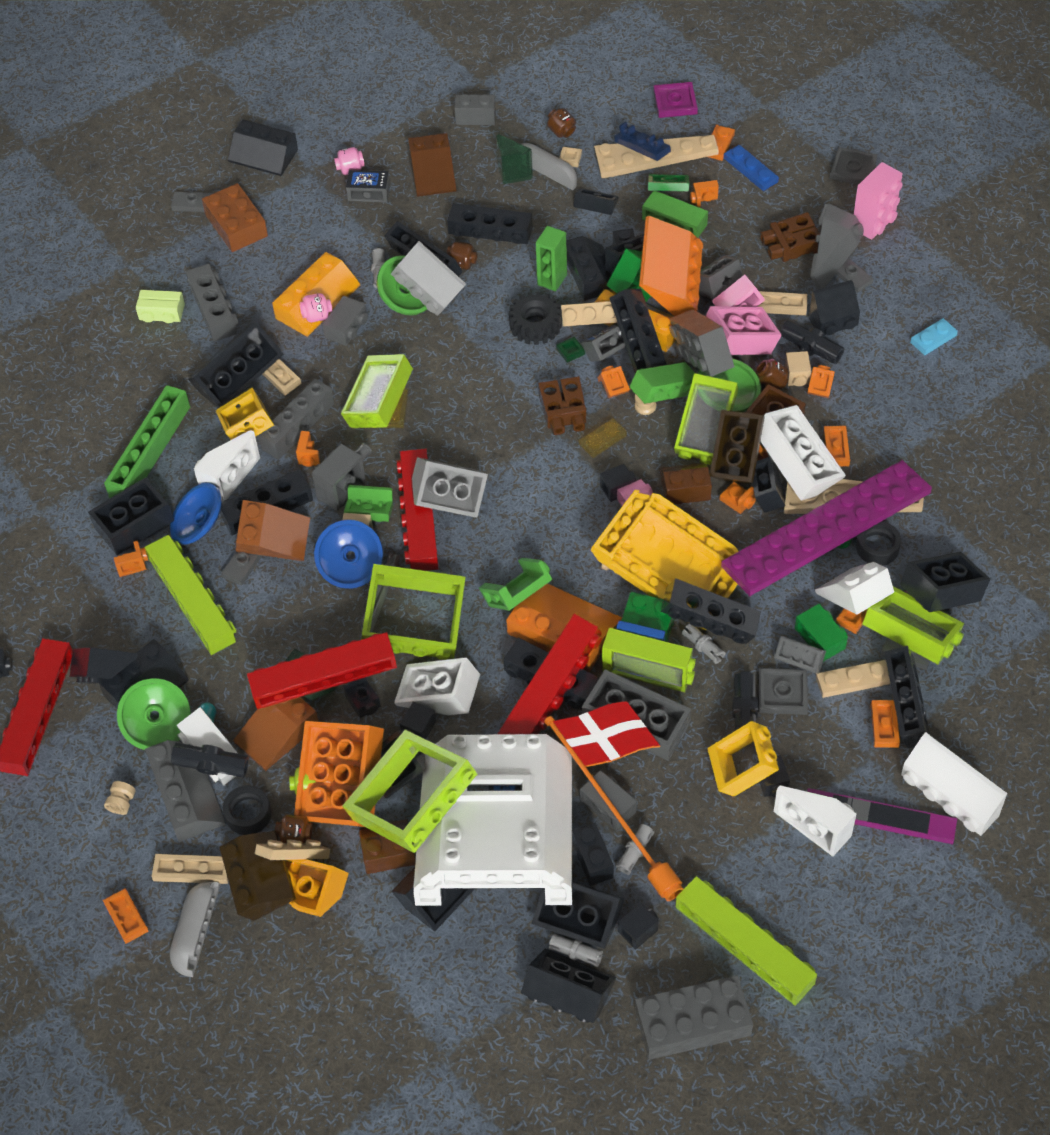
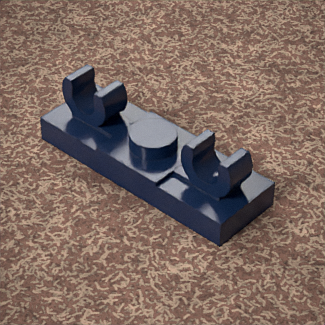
[614,122,671,161]

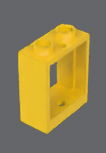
[215,388,274,440]
[707,721,779,796]

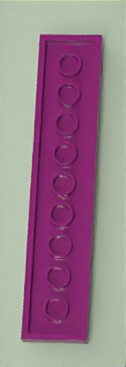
[721,460,932,596]

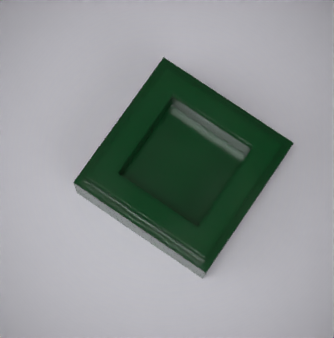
[556,337,585,363]

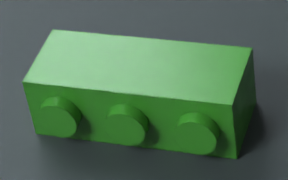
[642,191,708,238]
[536,226,567,291]
[630,362,695,404]

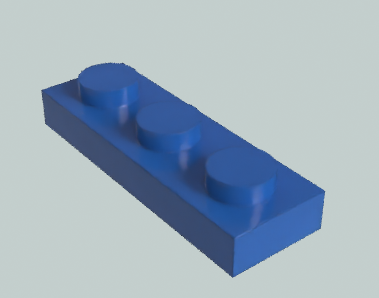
[724,145,779,191]

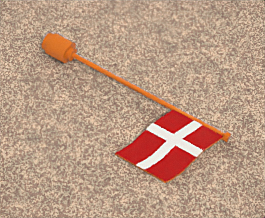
[544,701,683,901]

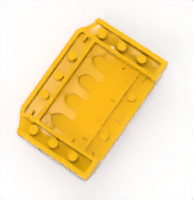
[591,490,739,630]

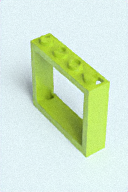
[361,564,465,660]
[342,730,477,853]

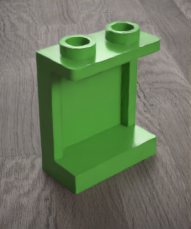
[479,558,552,611]

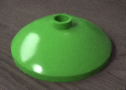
[377,256,427,315]
[698,359,761,412]
[117,679,191,750]

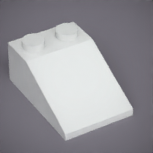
[194,430,260,502]
[815,562,894,615]
[394,657,480,715]
[774,786,856,856]

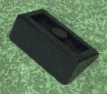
[573,188,619,215]

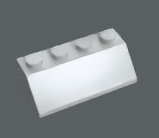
[761,405,846,501]
[901,733,1007,836]

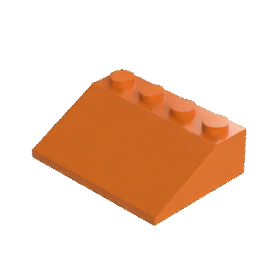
[639,216,703,317]
[506,584,622,672]
[294,721,384,827]

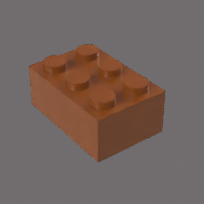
[202,183,268,252]

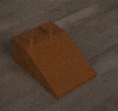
[408,133,457,197]

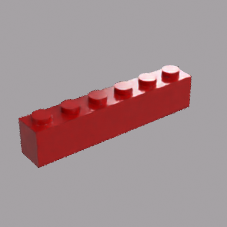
[397,448,439,571]
[497,613,602,734]
[247,632,397,710]
[0,638,73,776]

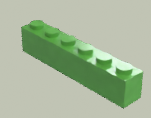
[104,385,190,499]

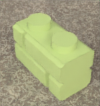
[136,290,185,323]

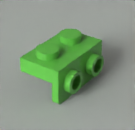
[344,485,393,522]

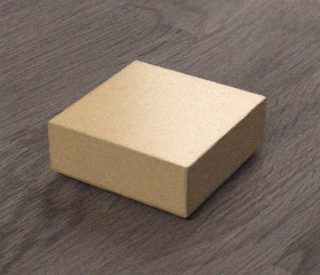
[560,147,582,167]

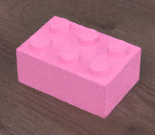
[854,162,903,240]
[705,306,781,355]

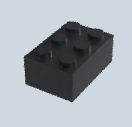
[88,477,175,555]
[900,551,990,613]

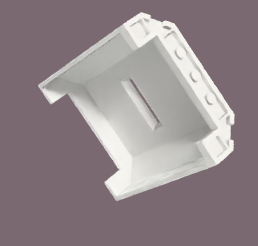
[414,734,572,905]

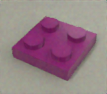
[653,82,698,118]

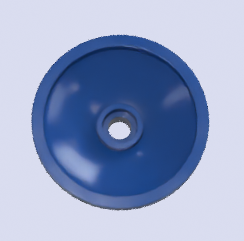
[170,483,222,545]
[314,520,383,589]

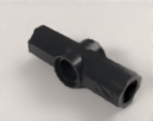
[780,320,844,364]
[732,671,758,744]
[171,743,249,778]

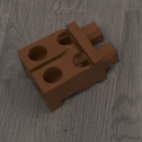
[760,212,820,262]
[538,376,586,435]

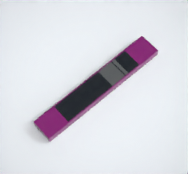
[807,788,957,844]

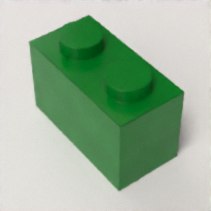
[795,604,848,662]

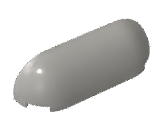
[511,143,577,190]
[169,881,221,977]

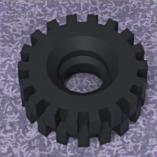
[509,292,562,345]

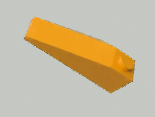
[285,859,349,917]

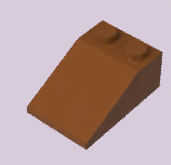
[236,500,310,561]
[233,697,319,771]

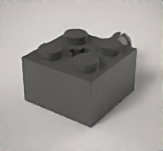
[312,443,372,511]

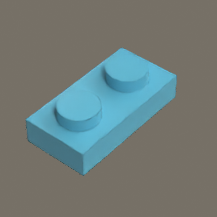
[910,318,958,355]

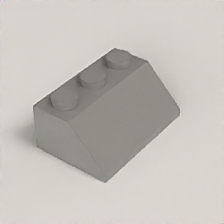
[391,241,466,316]
[412,457,488,518]

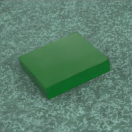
[648,174,689,191]

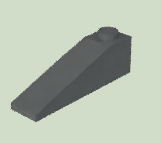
[811,204,864,289]

